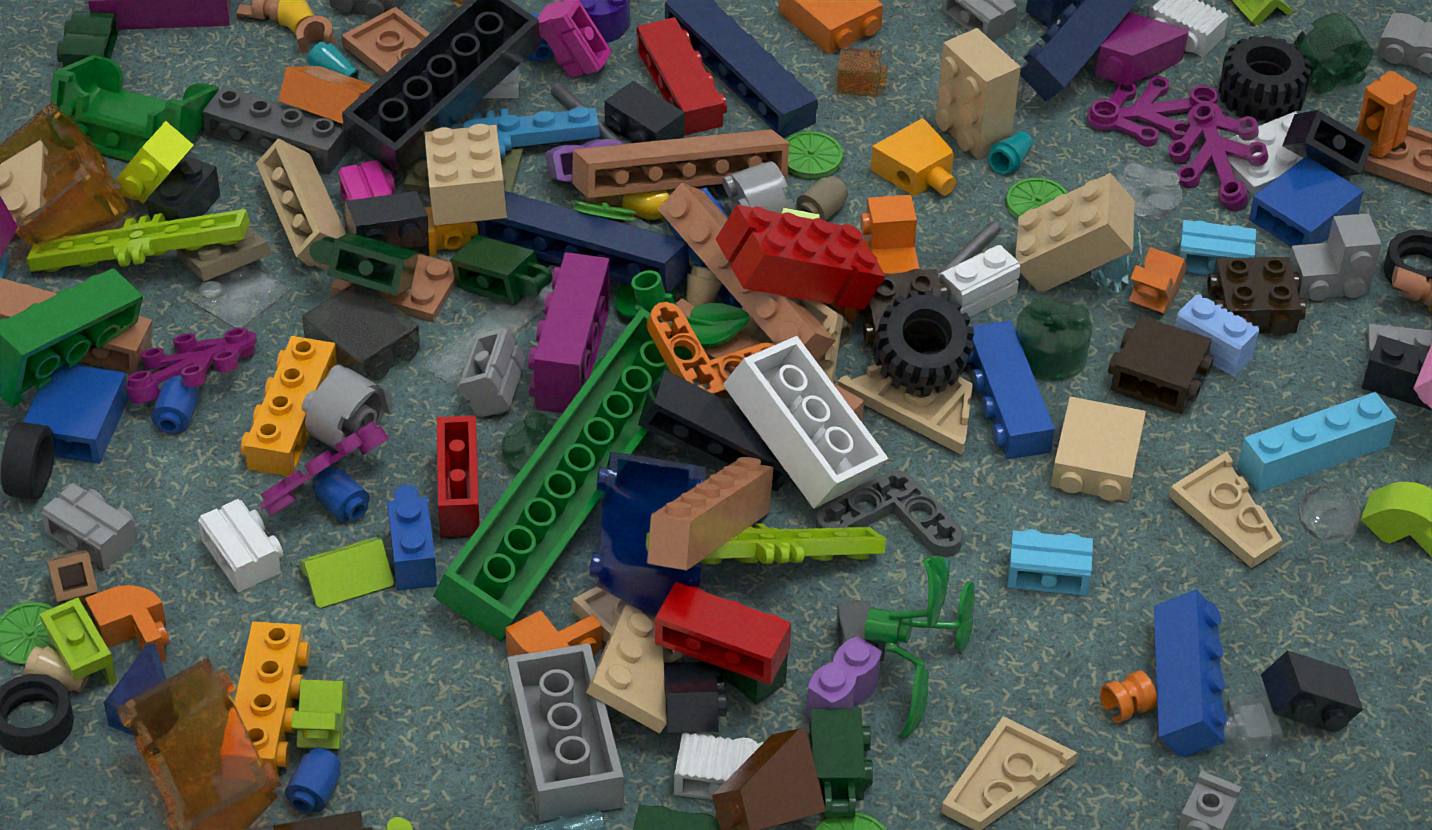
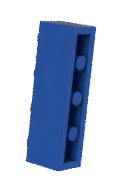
[966,320,1055,459]
[1154,589,1227,757]

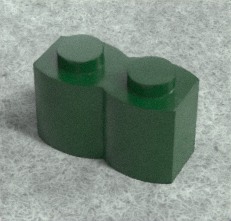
[57,11,119,67]

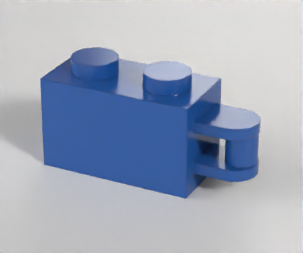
[387,485,437,591]

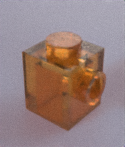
[837,47,888,97]

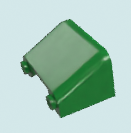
[48,55,219,161]

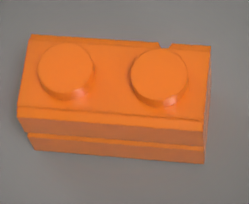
[1356,71,1418,158]

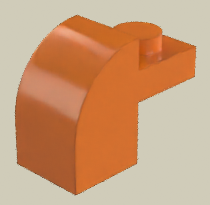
[1129,247,1188,314]
[85,585,170,666]
[506,610,602,657]

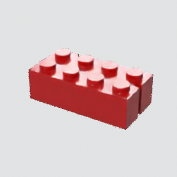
[716,205,886,310]

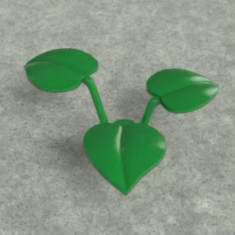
[592,270,750,373]
[865,556,975,739]

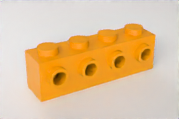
[241,336,338,476]
[223,621,310,782]

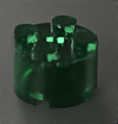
[1293,13,1374,94]
[1016,295,1092,382]

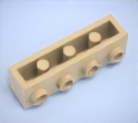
[256,139,346,270]

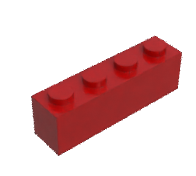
[637,17,727,136]

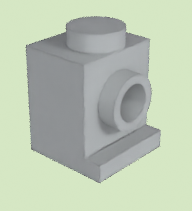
[1178,771,1242,830]

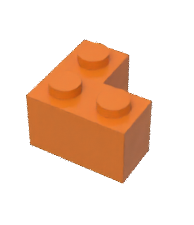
[860,195,920,274]

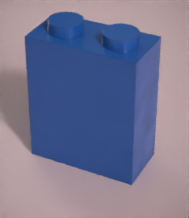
[1249,156,1364,247]
[23,364,129,464]

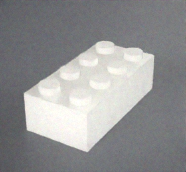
[723,336,889,509]

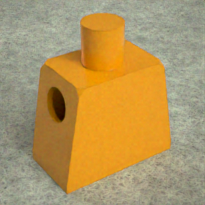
[871,118,957,196]

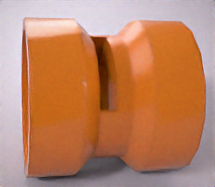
[1100,670,1157,724]

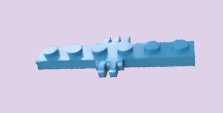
[418,107,600,159]

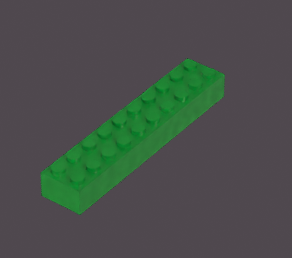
[433,307,705,642]

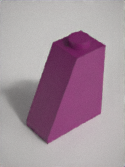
[1094,12,1189,85]

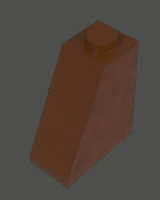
[712,727,826,830]

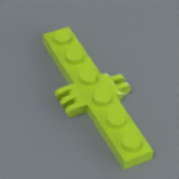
[26,209,250,272]
[646,524,886,564]

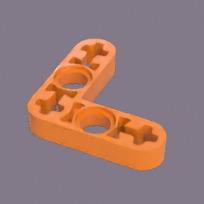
[646,302,774,398]

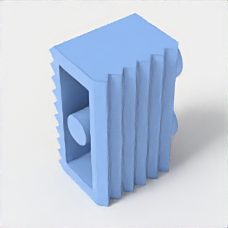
[1175,294,1259,377]

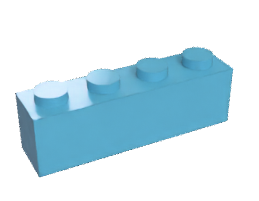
[1238,392,1397,493]

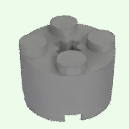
[722,161,795,216]
[302,365,392,458]

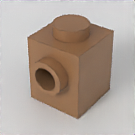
[45,549,98,603]

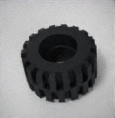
[1219,35,1311,123]
[873,290,974,396]

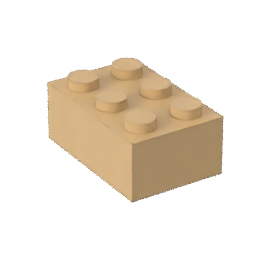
[935,28,1021,160]
[424,124,507,225]
[1015,173,1135,292]

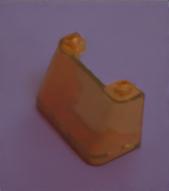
[0,102,130,245]
[116,657,282,830]

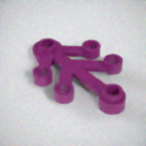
[1086,76,1218,147]
[1168,102,1269,211]
[126,327,257,403]
[258,421,389,516]

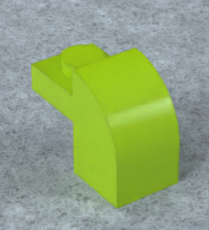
[1361,482,1432,557]
[292,679,348,749]

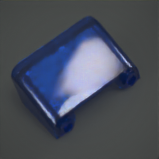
[589,452,705,619]

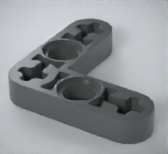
[816,471,963,557]

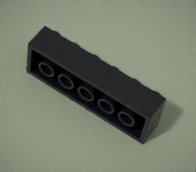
[342,0,540,176]

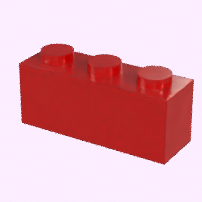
[436,416,480,537]
[655,582,791,685]

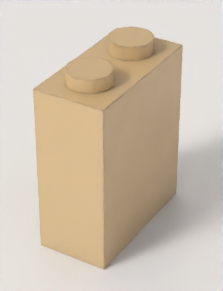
[1051,396,1146,502]

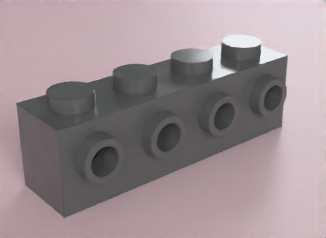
[202,86,350,175]

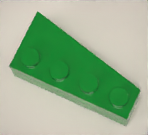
[0,268,143,408]

